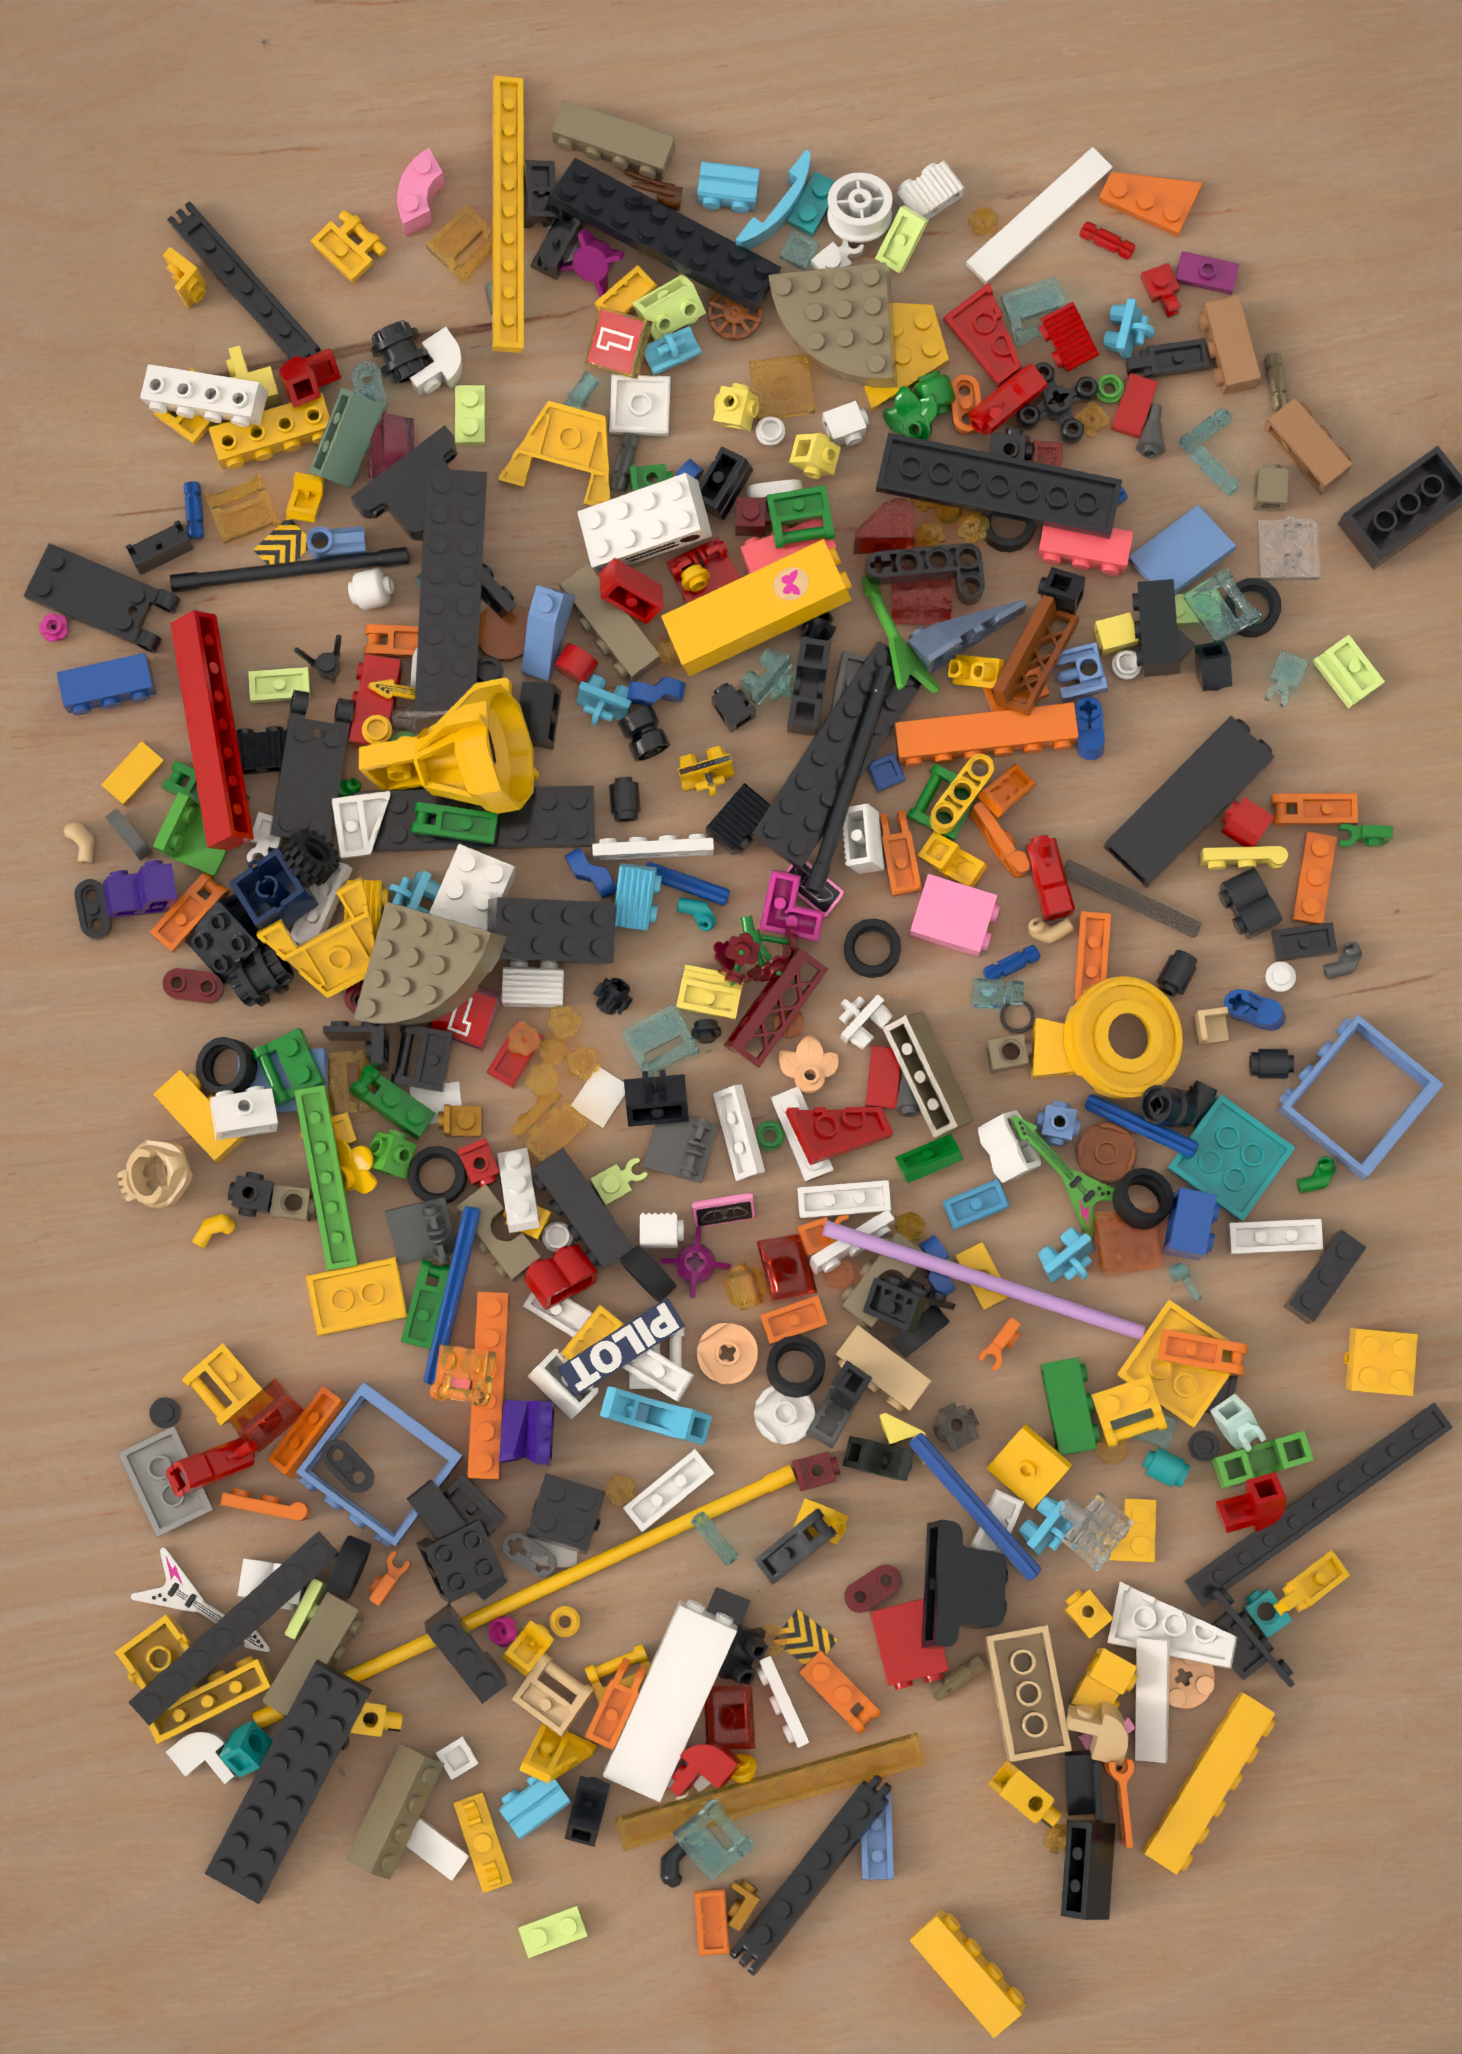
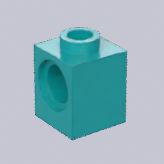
[1241,1588,1292,1639]
[219,1721,273,1778]

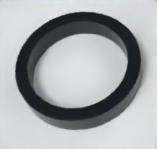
[1000,999,1034,1034]

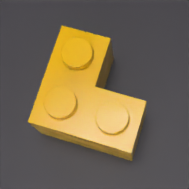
[1069,1647,1138,1712]

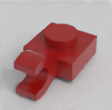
[1141,262,1181,318]

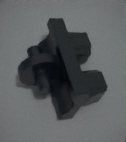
[718,1625,768,1684]

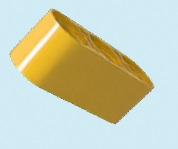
[930,754,994,834]

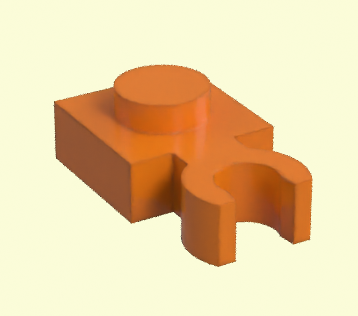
[797,1214,849,1257]

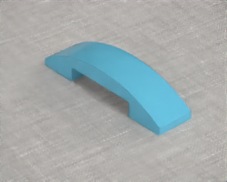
[736,150,811,250]

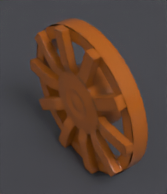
[707,293,762,341]

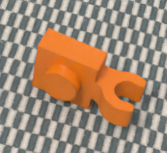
[978,1317,1021,1371]
[368,1551,411,1606]

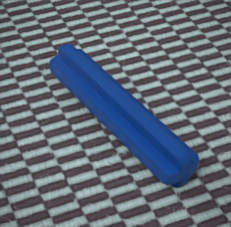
[646,862,730,905]

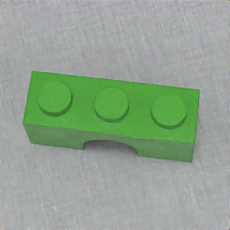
[1211,1431,1314,1489]

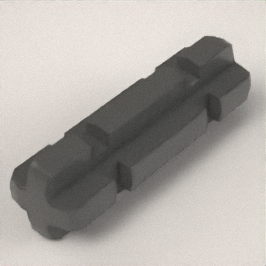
[611,433,638,492]

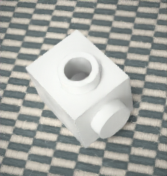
[822,401,869,446]

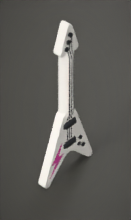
[131,1548,271,1652]

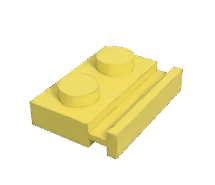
[676,964,744,1021]

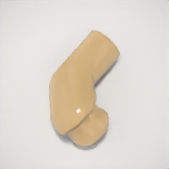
[64,822,95,864]
[1028,918,1074,944]

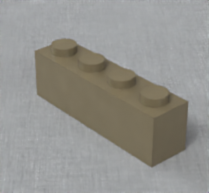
[552,100,675,180]
[559,563,661,682]
[882,1011,975,1138]
[262,1592,364,1717]
[346,1743,444,1880]

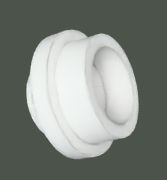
[756,416,785,446]
[1112,650,1142,680]
[1265,962,1296,992]
[542,1222,573,1252]

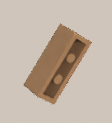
[1198,295,1261,395]
[1264,398,1352,495]

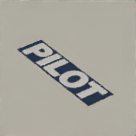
[558,1298,685,1397]

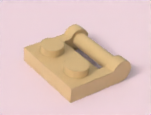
[511,1653,595,1736]

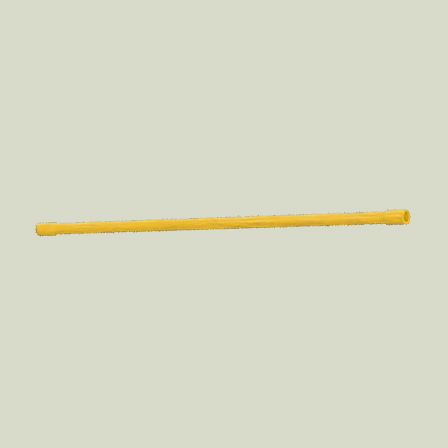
[252,1465,797,1729]

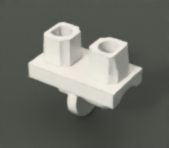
[839,994,893,1050]

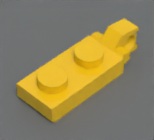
[1273,1550,1350,1616]

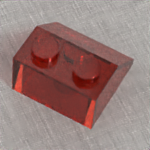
[853,498,915,554]

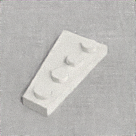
[1107,1582,1237,1669]

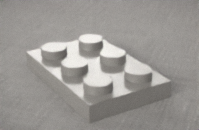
[118,1426,215,1537]

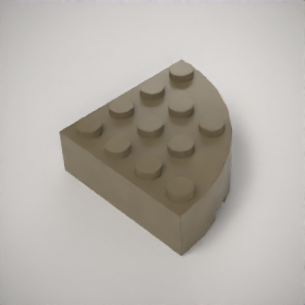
[769,262,897,387]
[353,902,508,1026]

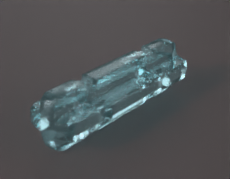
[1179,407,1232,453]
[1190,446,1240,496]
[691,1511,738,1565]

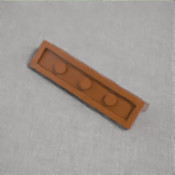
[993,594,1079,716]

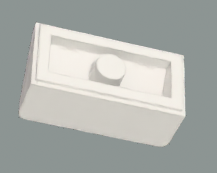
[406,1817,470,1881]

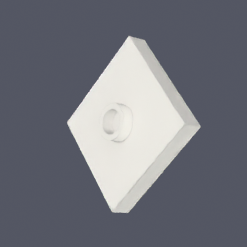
[609,374,671,436]

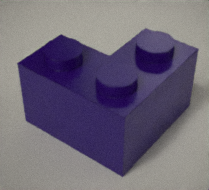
[103,860,177,918]

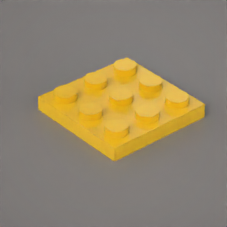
[1117,1300,1231,1428]

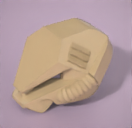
[117,1140,193,1209]

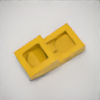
[917,831,987,888]

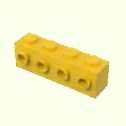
[209,393,330,470]
[148,1655,273,1744]
[909,1909,1026,2038]

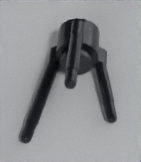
[294,634,342,684]

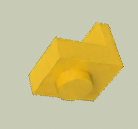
[286,472,324,523]
[793,1498,848,1545]
[502,1620,554,1676]

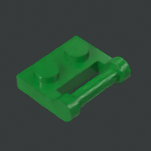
[767,485,835,549]
[906,764,975,841]
[252,1028,326,1107]

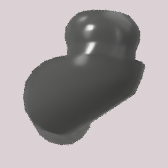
[1323,941,1362,980]

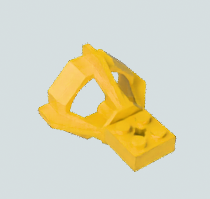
[359,678,539,814]

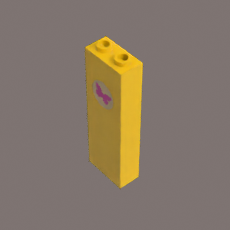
[661,539,852,677]

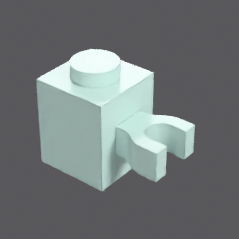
[1210,1394,1266,1452]

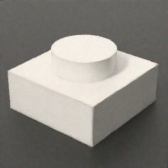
[436,1736,479,1780]

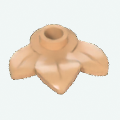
[778,1035,839,1093]

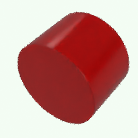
[553,643,599,685]

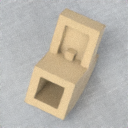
[1066,1701,1128,1766]

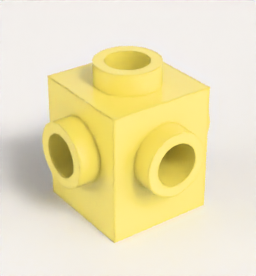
[713,383,759,431]
[789,433,841,479]

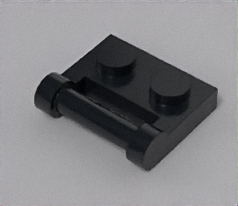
[390,1025,455,1092]

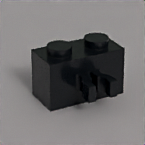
[624,1069,689,1127]

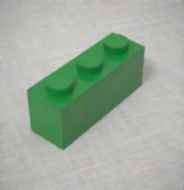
[1040,1357,1100,1456]

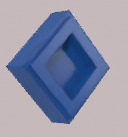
[867,752,906,793]

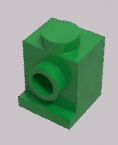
[630,464,673,492]

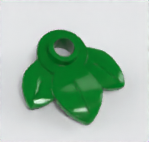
[883,386,938,440]

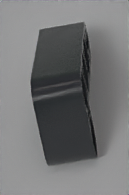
[864,543,985,605]

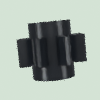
[797,612,837,641]
[593,978,633,1015]

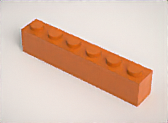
[894,702,1079,767]
[467,1292,511,1480]

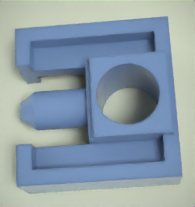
[1055,642,1108,703]

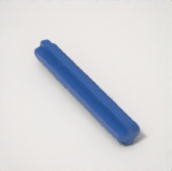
[1085,1094,1199,1158]

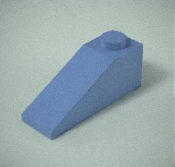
[521,585,575,682]

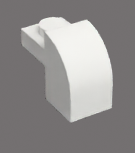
[410,327,463,396]
[166,1731,237,1784]

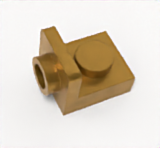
[438,1104,482,1137]
[727,1879,760,1931]

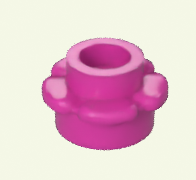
[39,613,68,642]
[488,1616,517,1647]

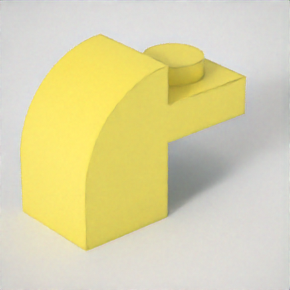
[226,345,282,408]

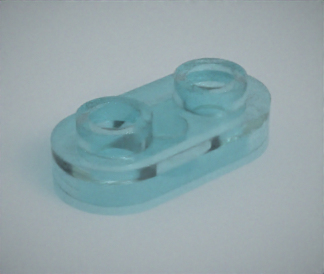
[351,361,388,418]

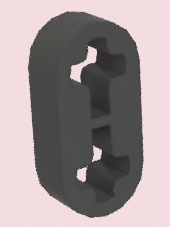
[105,808,152,861]
[502,1533,557,1577]

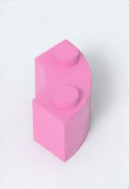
[397,148,445,236]

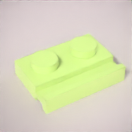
[1313,635,1385,709]

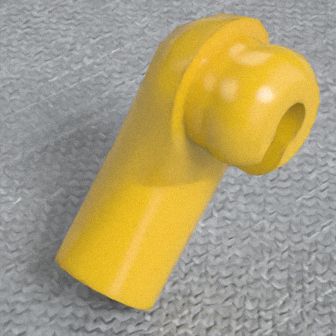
[191,1214,236,1249]

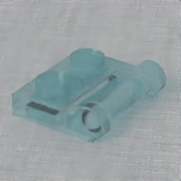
[1000,276,1067,346]
[1183,568,1262,646]
[621,1004,700,1077]
[672,1798,754,1882]

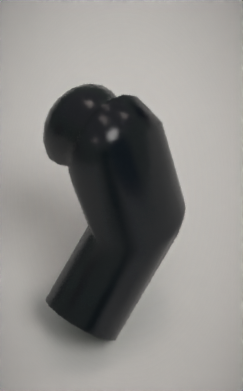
[660,1839,691,1888]

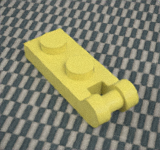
[1199,846,1288,870]

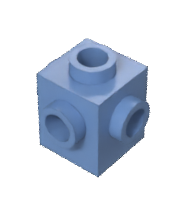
[1036,1101,1081,1147]

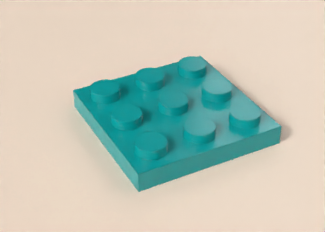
[1167,1094,1296,1222]

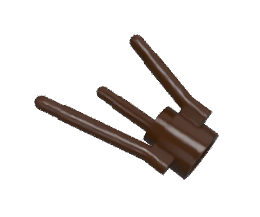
[625,170,683,211]

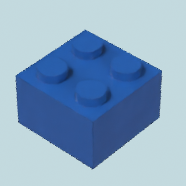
[1162,1187,1220,1261]

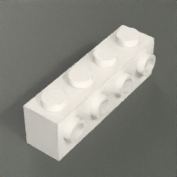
[140,364,268,428]

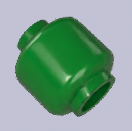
[913,370,956,415]

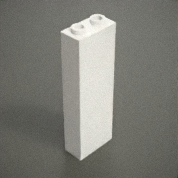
[603,1599,737,1802]

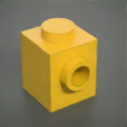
[1063,1589,1114,1639]

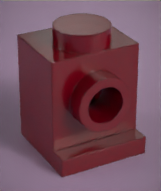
[792,1452,841,1492]

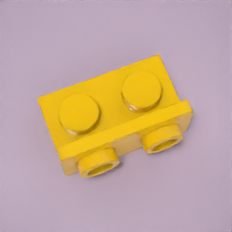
[162,247,207,308]

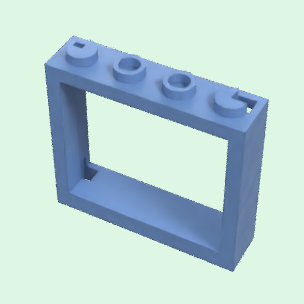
[1277,1015,1444,1180]
[296,1382,464,1548]

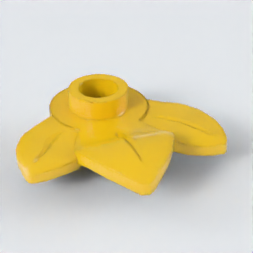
[337,1139,378,1194]

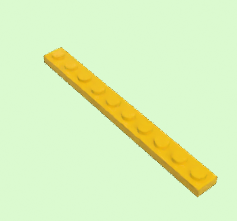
[492,75,524,353]

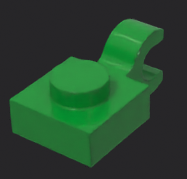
[1338,823,1393,848]

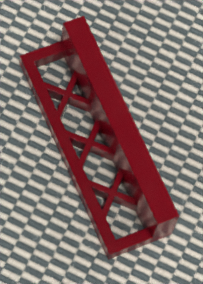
[723,948,828,1068]

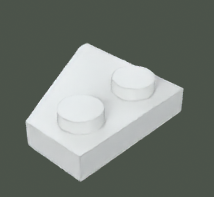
[332,791,390,859]

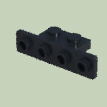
[1208,1584,1295,1688]

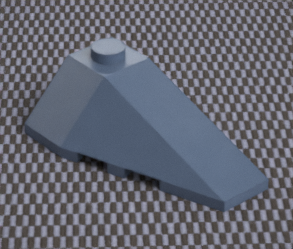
[907,600,1027,674]

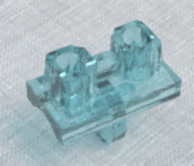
[740,648,794,706]

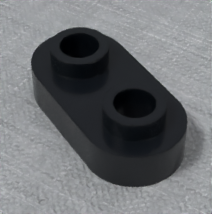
[75,879,112,940]
[321,1439,375,1493]

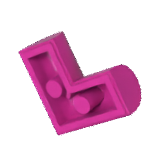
[759,870,825,942]

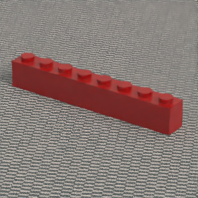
[170,610,254,851]

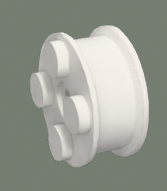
[827,173,893,243]

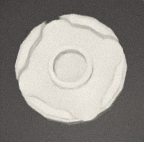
[754,1386,815,1445]

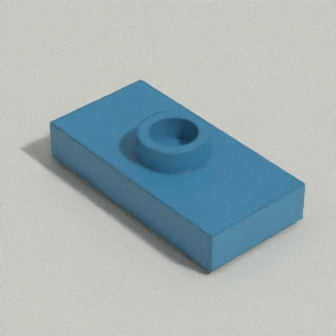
[941,1179,1010,1231]

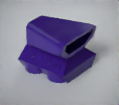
[499,1400,555,1466]

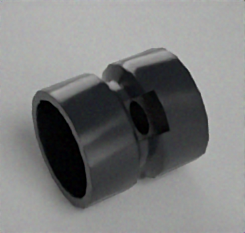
[618,706,670,762]
[1140,1085,1197,1128]

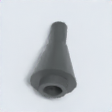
[1136,404,1165,459]
[895,1069,921,1117]

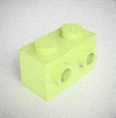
[632,274,706,341]

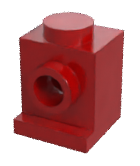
[457,1138,500,1188]

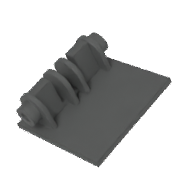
[643,1117,718,1183]
[385,1197,456,1265]

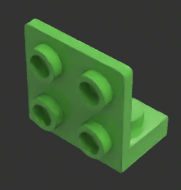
[153,792,228,876]

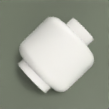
[348,568,395,610]

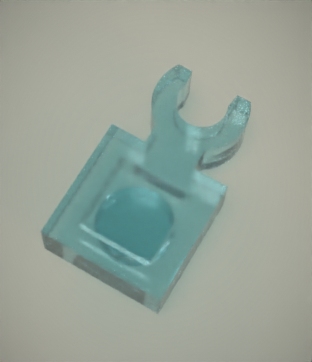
[1265,650,1309,708]

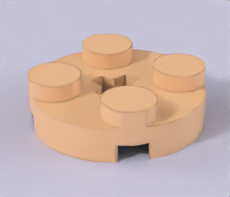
[697,1323,758,1384]
[1169,1656,1215,1709]

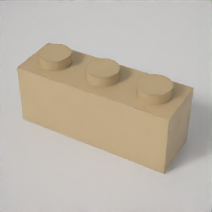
[835,1325,931,1412]

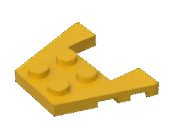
[864,303,949,411]
[498,401,611,506]
[257,877,375,998]

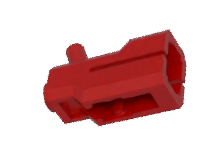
[968,364,1048,436]
[1025,835,1075,922]
[166,1437,258,1497]

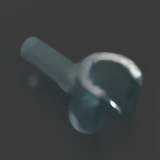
[1168,1263,1202,1302]

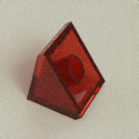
[756,1234,817,1305]
[229,1378,304,1453]
[704,1684,756,1749]

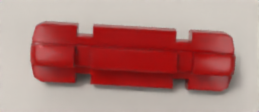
[1079,221,1136,260]

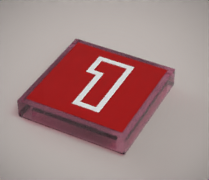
[427,985,503,1051]

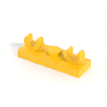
[453,1792,513,1893]

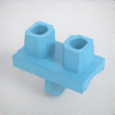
[1103,298,1155,360]
[641,326,702,376]
[576,674,632,726]
[388,870,441,913]
[1038,1227,1095,1284]
[1019,1496,1074,1556]

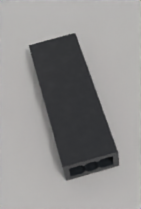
[1104,716,1275,888]

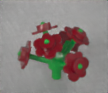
[713,915,798,986]

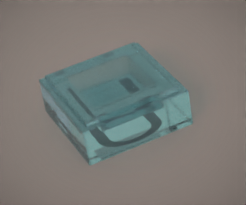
[779,230,819,271]

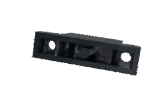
[351,425,458,541]
[922,1520,1008,1649]

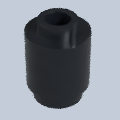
[609,777,641,822]
[1156,950,1197,997]
[1249,1049,1294,1079]

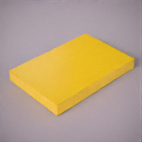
[306,1257,408,1336]

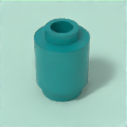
[1142,1447,1191,1488]

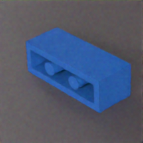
[57,653,157,715]

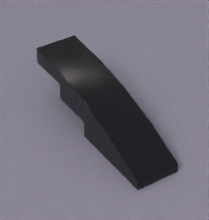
[406,1479,508,1601]

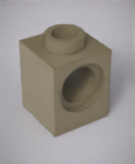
[1253,464,1289,512]
[985,1034,1033,1074]
[270,1185,316,1222]

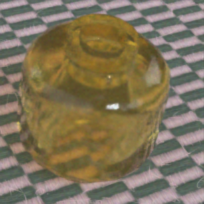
[723,1262,767,1310]

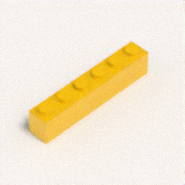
[1141,1692,1275,1875]

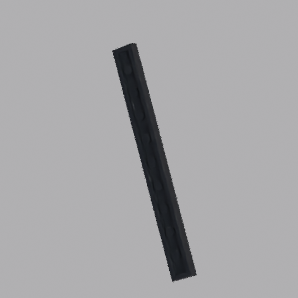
[1184,1402,1453,1607]

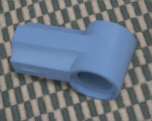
[306,526,366,559]

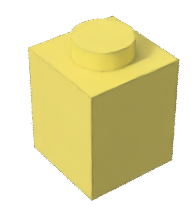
[1093,612,1139,657]

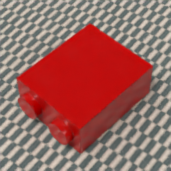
[869,1598,949,1690]

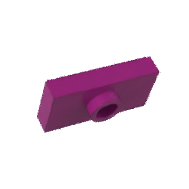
[1175,251,1239,295]

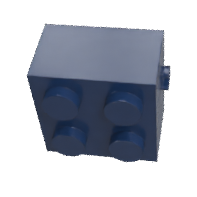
[229,847,319,930]

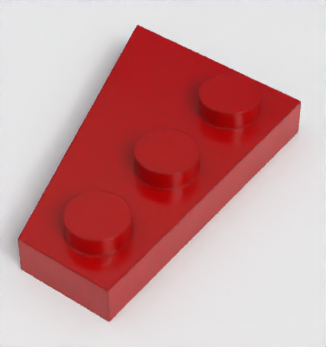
[943,282,1022,387]
[785,1107,893,1165]

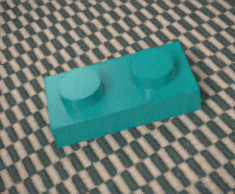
[787,171,835,238]

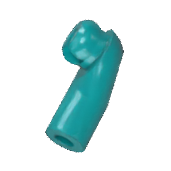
[677,897,716,931]

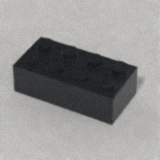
[1338,446,1462,570]
[487,897,615,965]

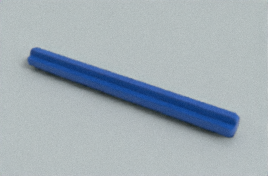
[423,1206,481,1385]
[909,1433,1041,1581]

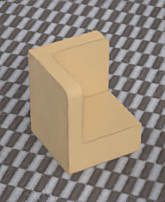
[1193,1007,1229,1046]

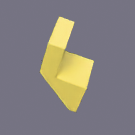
[878,1413,927,1466]

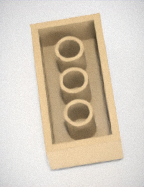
[984,1625,1072,1762]

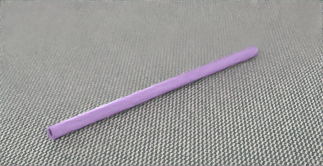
[822,1221,1145,1340]

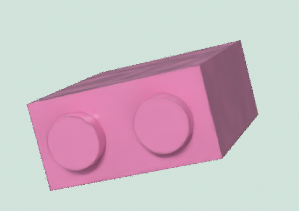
[909,874,1000,957]

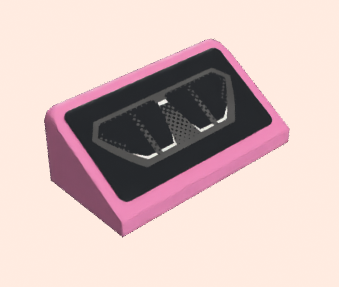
[786,861,845,919]
[692,1193,755,1227]

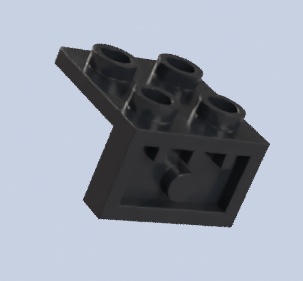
[185,894,268,983]
[323,1021,390,1071]
[863,1275,956,1333]
[416,1520,504,1603]

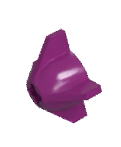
[560,229,625,297]
[660,1227,731,1298]

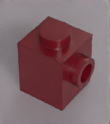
[735,497,771,537]

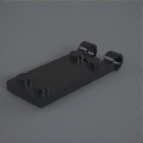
[24,543,181,653]
[269,689,354,843]

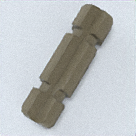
[1264,352,1289,411]
[930,1655,986,1701]

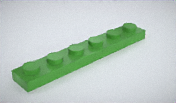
[294,1084,359,1271]

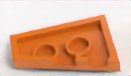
[1098,172,1203,237]

